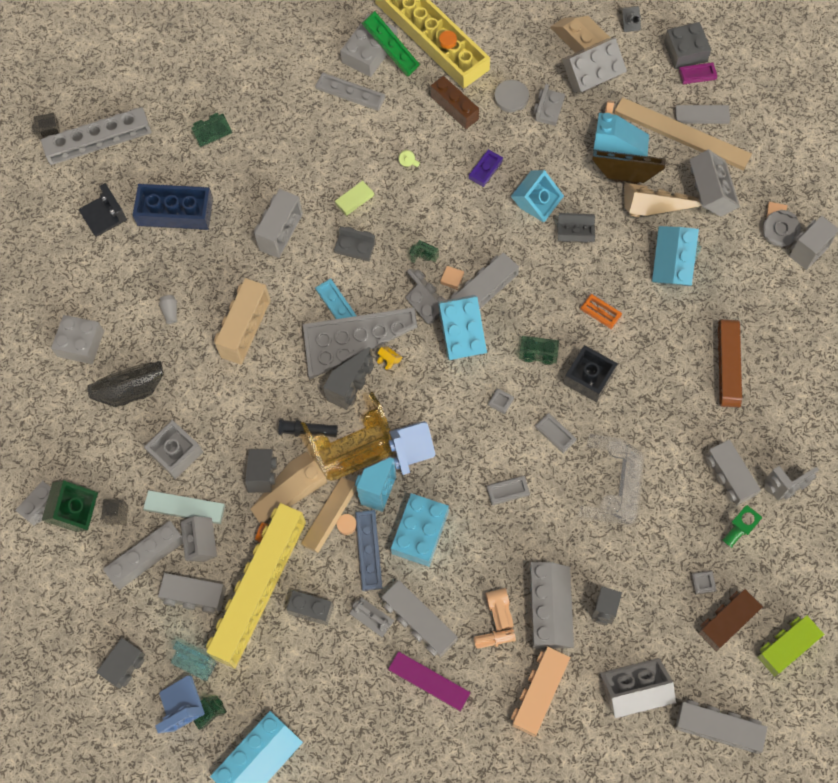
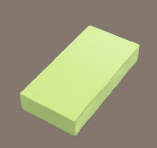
[335,181,374,216]

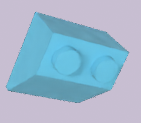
[511,170,564,222]

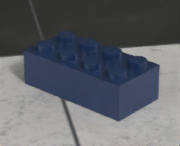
[132,184,213,230]

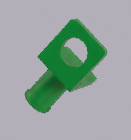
[722,505,762,548]

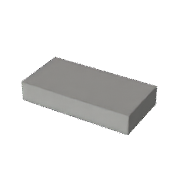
[535,413,577,453]
[487,476,530,506]

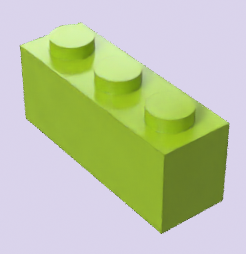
[757,615,825,677]

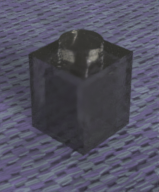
[32,113,60,141]
[101,499,129,525]

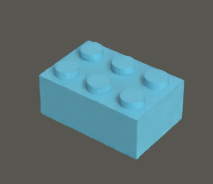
[438,295,487,360]
[391,493,449,567]

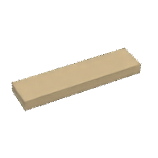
[301,477,357,553]

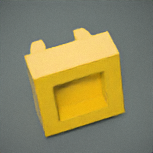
[377,346,403,370]

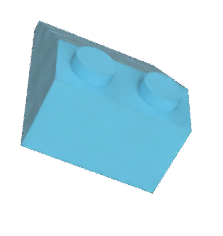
[594,113,649,156]

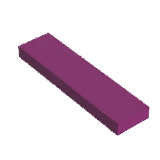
[388,651,471,712]

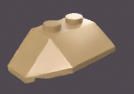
[550,16,610,53]

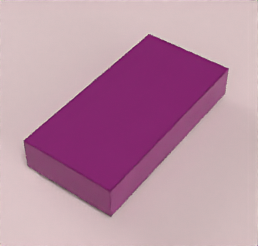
[679,62,718,85]

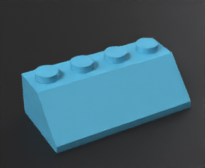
[210,711,303,783]

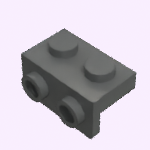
[557,213,595,243]

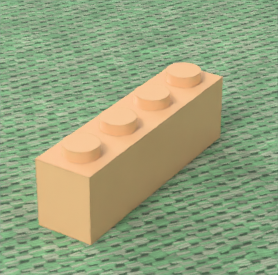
[511,647,571,737]

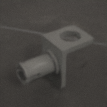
[619,6,641,32]

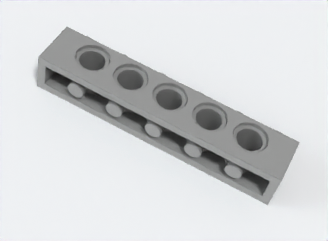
[41,107,152,165]

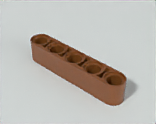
[718,319,742,408]

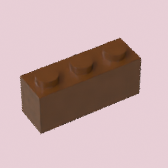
[430,76,479,129]
[698,589,763,652]

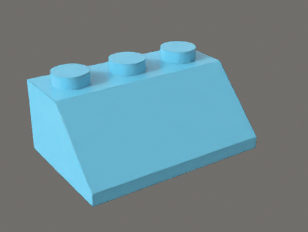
[652,226,699,286]
[355,457,397,512]

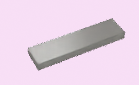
[315,72,386,111]

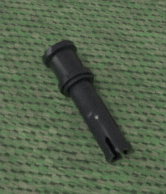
[278,418,338,438]

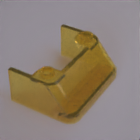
[301,392,394,481]

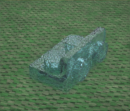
[171,641,217,681]

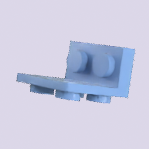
[155,675,205,733]

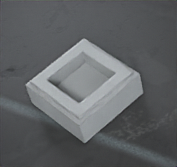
[488,388,514,415]
[691,571,717,595]

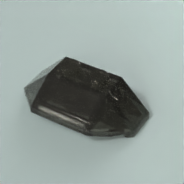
[87,361,164,407]

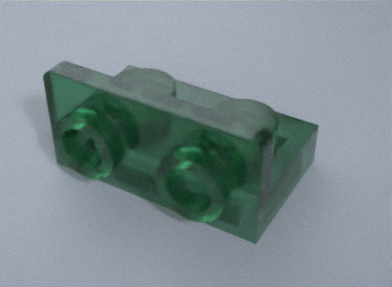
[191,113,233,148]
[519,336,559,365]

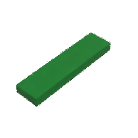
[361,11,420,77]

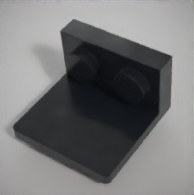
[79,183,127,237]

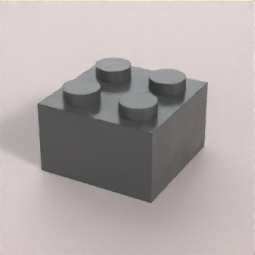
[664,22,711,69]

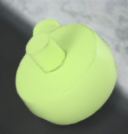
[398,150,420,167]

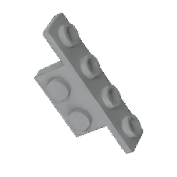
[406,269,446,324]

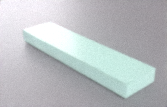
[143,490,225,524]

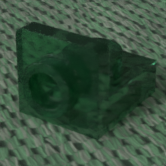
[409,240,439,263]
[194,695,227,730]

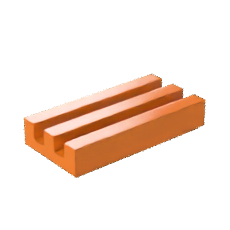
[580,294,622,329]

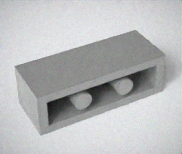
[706,439,761,506]
[158,573,226,614]

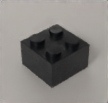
[563,345,618,402]

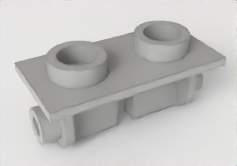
[349,597,394,637]

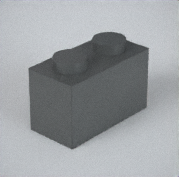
[245,449,277,493]
[592,586,622,625]
[287,591,334,626]
[96,638,145,689]

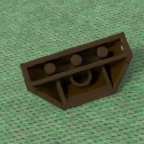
[592,149,666,184]

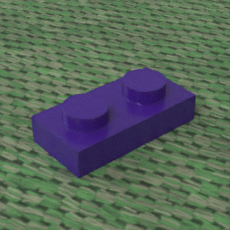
[469,149,503,187]

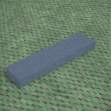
[356,510,383,591]

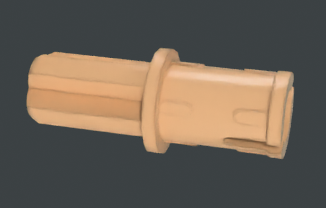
[474,628,516,649]

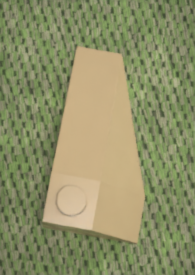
[624,182,702,217]
[251,452,327,525]

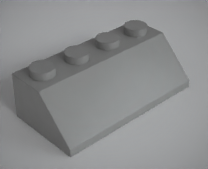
[530,562,574,649]

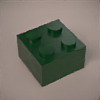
[41,480,98,532]

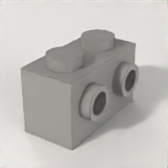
[181,516,217,562]

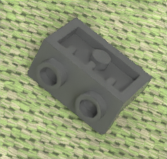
[334,226,376,262]

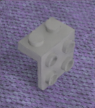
[764,466,819,501]

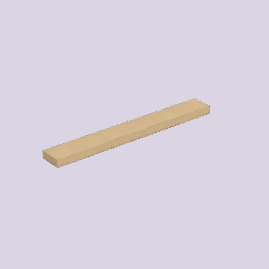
[614,97,752,171]

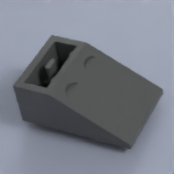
[323,347,374,410]

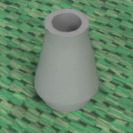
[159,295,177,324]

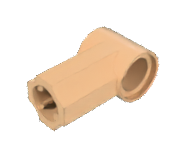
[485,588,514,631]

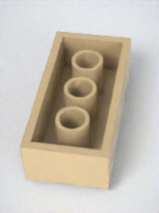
[214,278,271,365]

